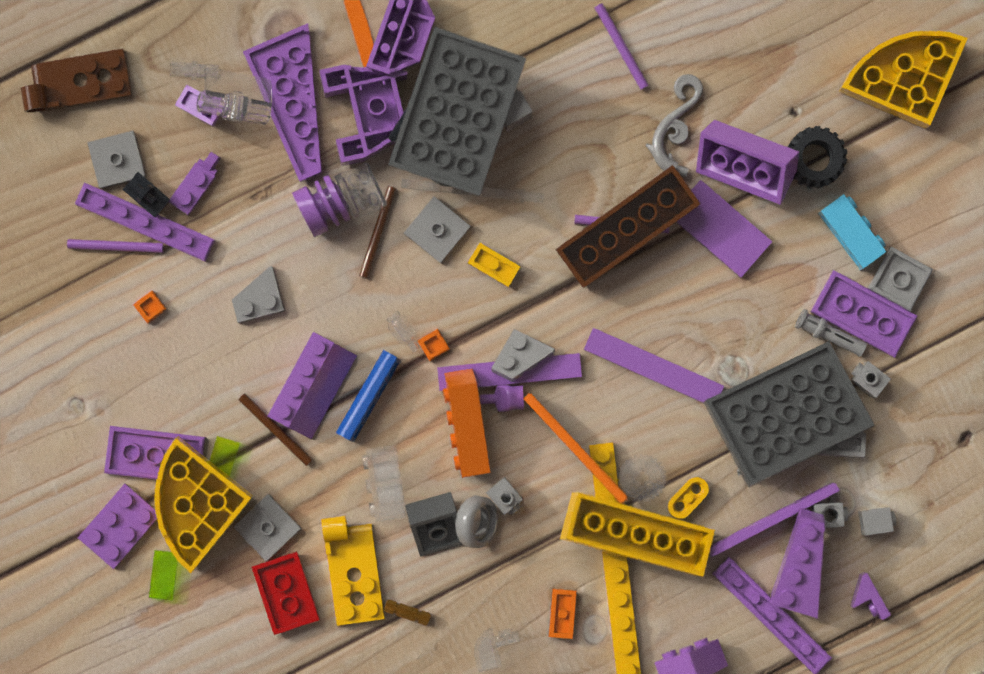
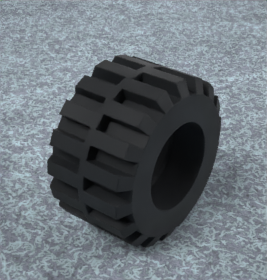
[787,126,848,189]

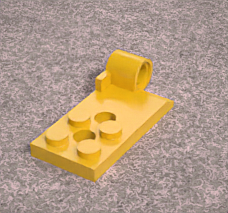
[321,516,385,626]

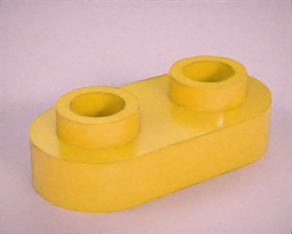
[668,477,709,519]

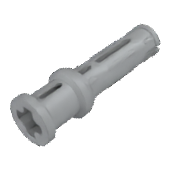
[795,309,867,357]

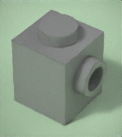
[850,361,891,398]
[486,477,523,515]

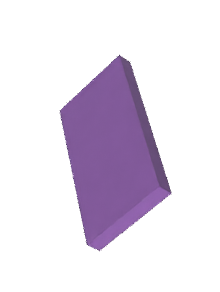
[676,179,772,278]
[810,270,917,358]
[104,426,206,479]

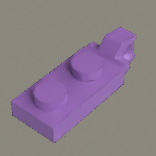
[170,152,220,216]

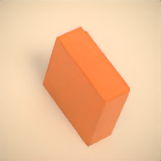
[133,290,167,324]
[418,329,450,361]

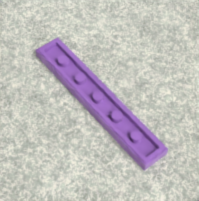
[75,183,215,262]
[584,328,724,403]
[437,353,582,391]
[709,483,840,557]
[712,556,832,674]

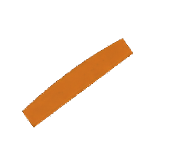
[343,0,374,67]

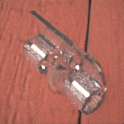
[196,67,272,125]

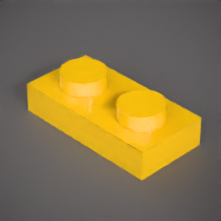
[468,243,521,288]

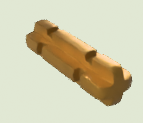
[384,600,431,625]

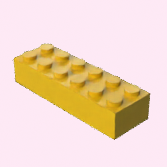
[560,492,715,577]

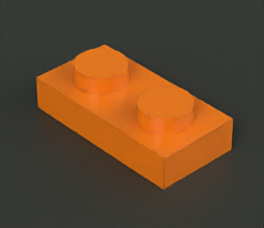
[549,588,577,639]

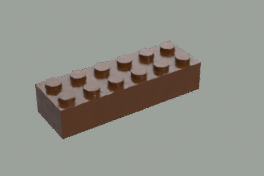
[555,165,701,288]

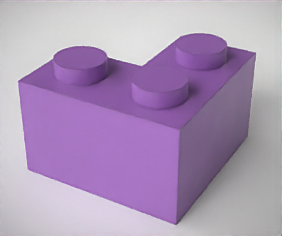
[654,638,728,674]

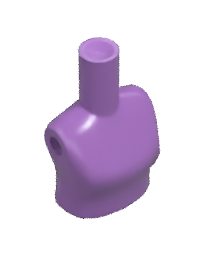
[480,385,524,412]

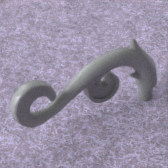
[646,74,703,178]

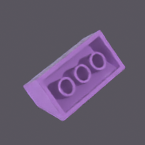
[696,120,799,204]
[268,332,357,439]

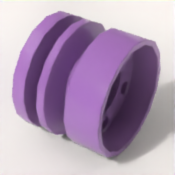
[292,175,351,237]

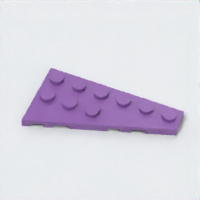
[243,23,322,182]

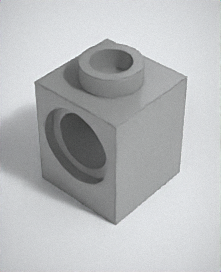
[811,502,848,528]
[858,507,896,536]

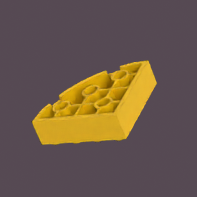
[838,31,968,129]
[155,436,253,573]

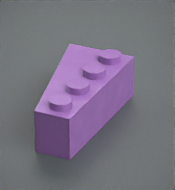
[771,508,825,618]

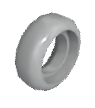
[455,495,498,549]

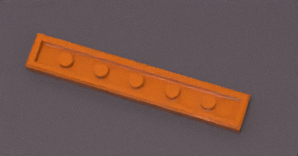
[523,393,628,505]

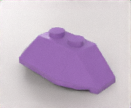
[366,0,435,75]

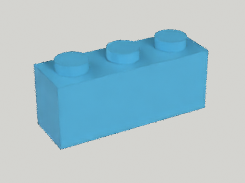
[818,194,886,270]

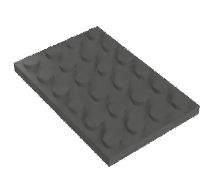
[388,27,527,196]
[703,341,874,488]

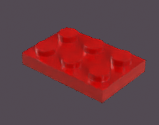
[251,551,320,635]

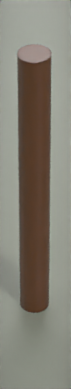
[359,186,397,279]
[238,393,313,466]

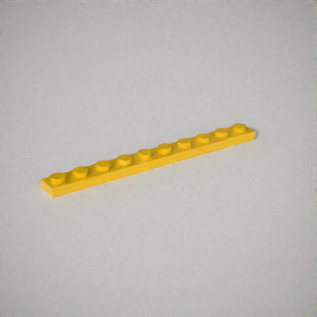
[589,442,641,674]

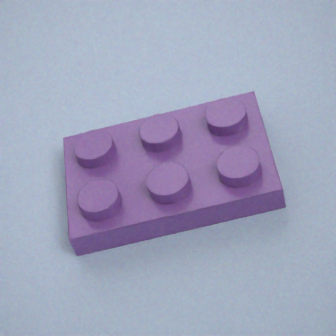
[78,483,157,569]

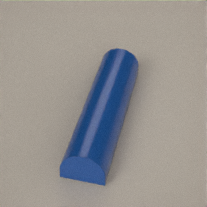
[336,350,401,442]

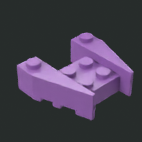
[319,65,408,167]

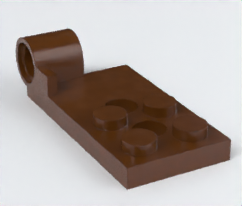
[20,48,132,113]

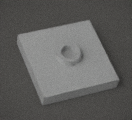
[87,131,146,189]
[404,197,471,263]
[868,247,933,311]
[234,494,301,562]

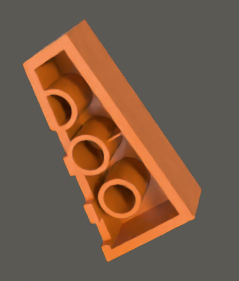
[443,368,490,478]

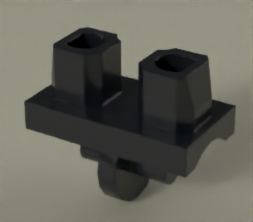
[122,172,171,218]

